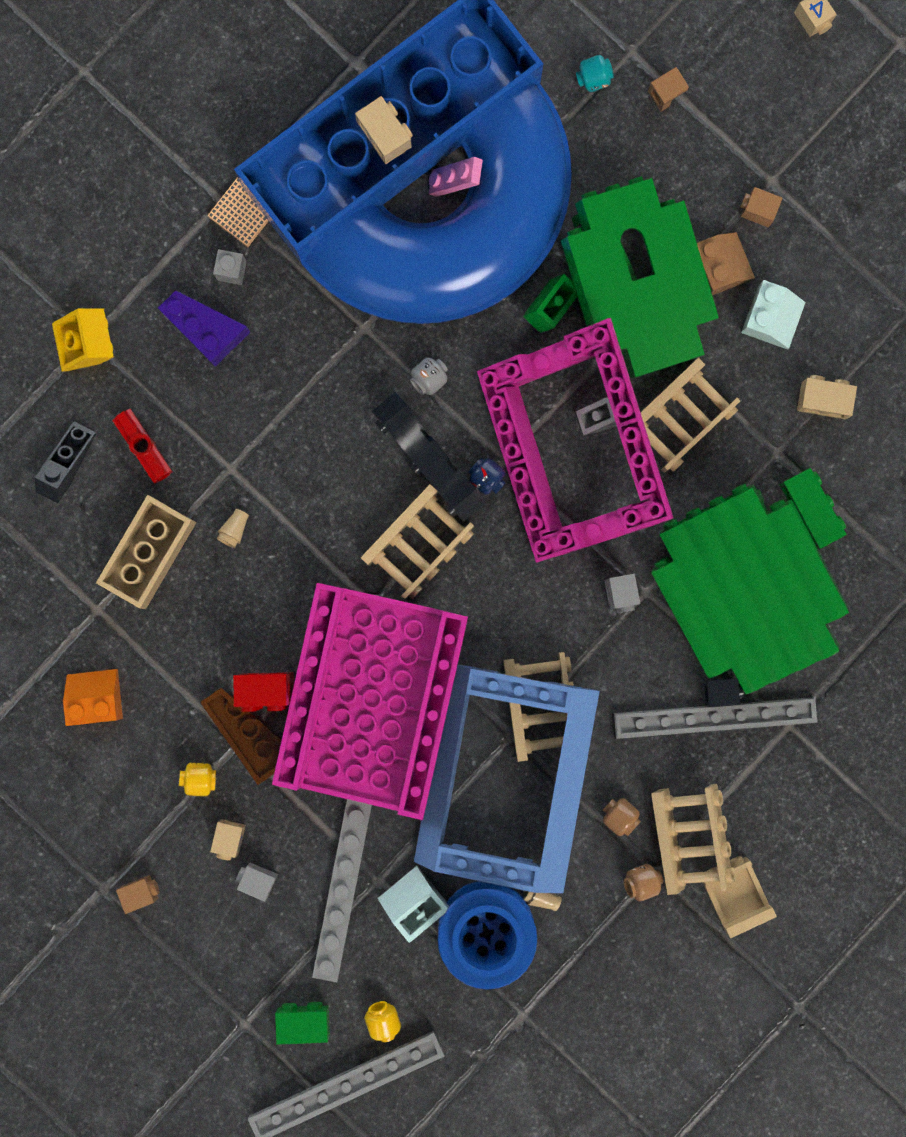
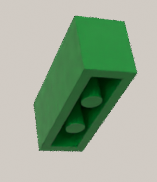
[779,468,847,549]

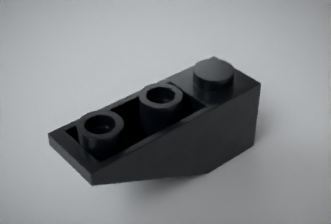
[34,421,96,503]

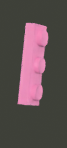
[429,157,483,197]

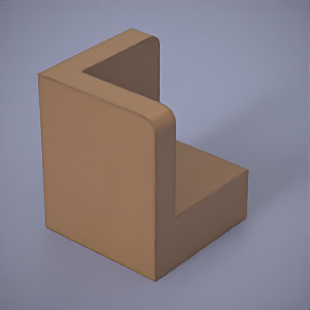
[648,67,689,112]

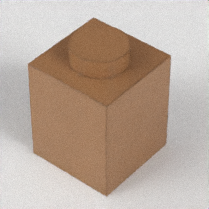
[740,187,782,228]
[116,875,160,914]

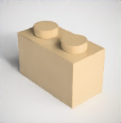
[355,96,412,164]
[797,375,857,419]

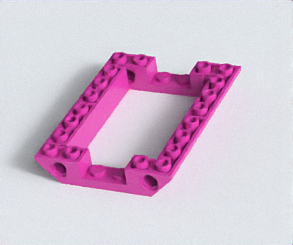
[477,318,673,563]

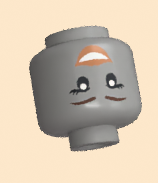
[410,358,448,395]

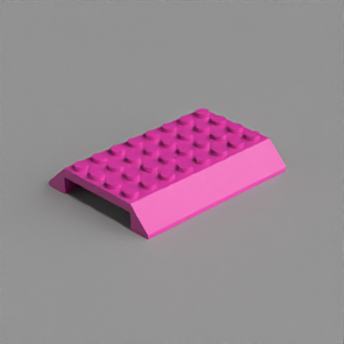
[272,583,468,820]

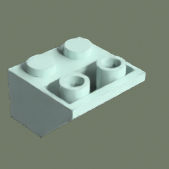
[378,866,449,943]

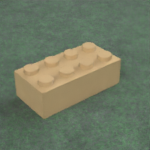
[96,495,197,609]

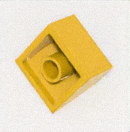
[52,308,114,371]

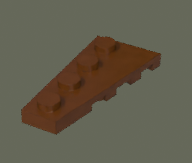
[200,688,282,785]

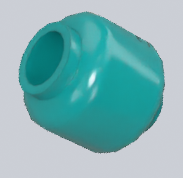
[576,55,614,92]

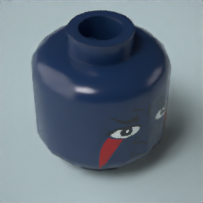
[468,458,506,495]

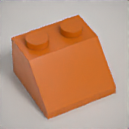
[63,669,123,726]

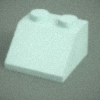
[741,280,805,350]

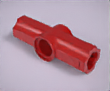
[112,409,173,484]

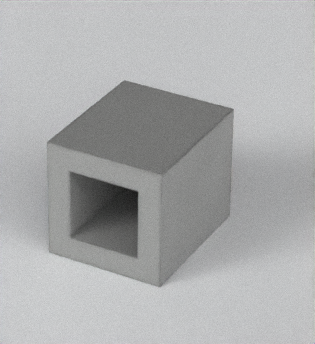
[213,249,247,285]
[236,862,278,902]

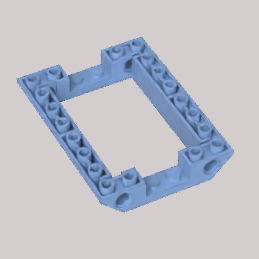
[414,664,600,893]

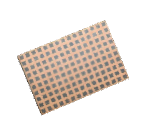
[208,177,268,247]

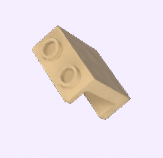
[702,856,777,938]

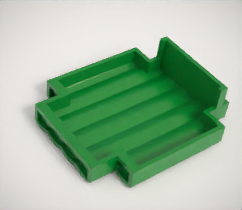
[651,484,849,694]

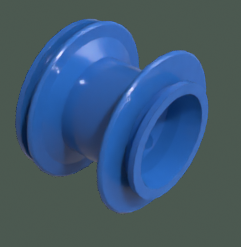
[438,881,537,989]

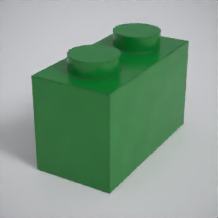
[523,274,577,333]
[275,1002,330,1045]

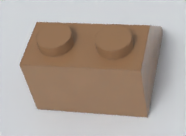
[697,232,755,295]

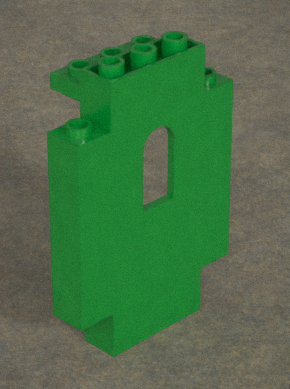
[561,176,719,378]

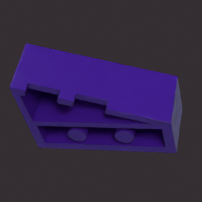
[158,291,250,367]

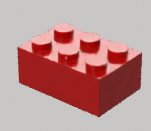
[233,672,294,712]

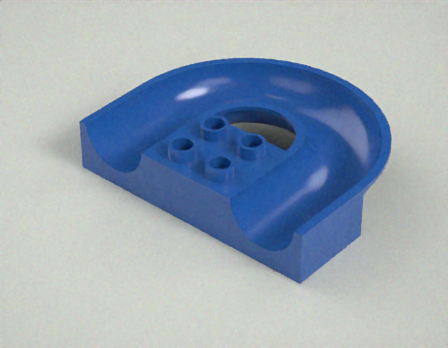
[234,0,572,324]

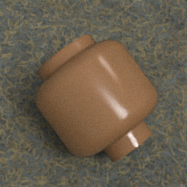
[603,798,641,836]
[624,864,664,902]

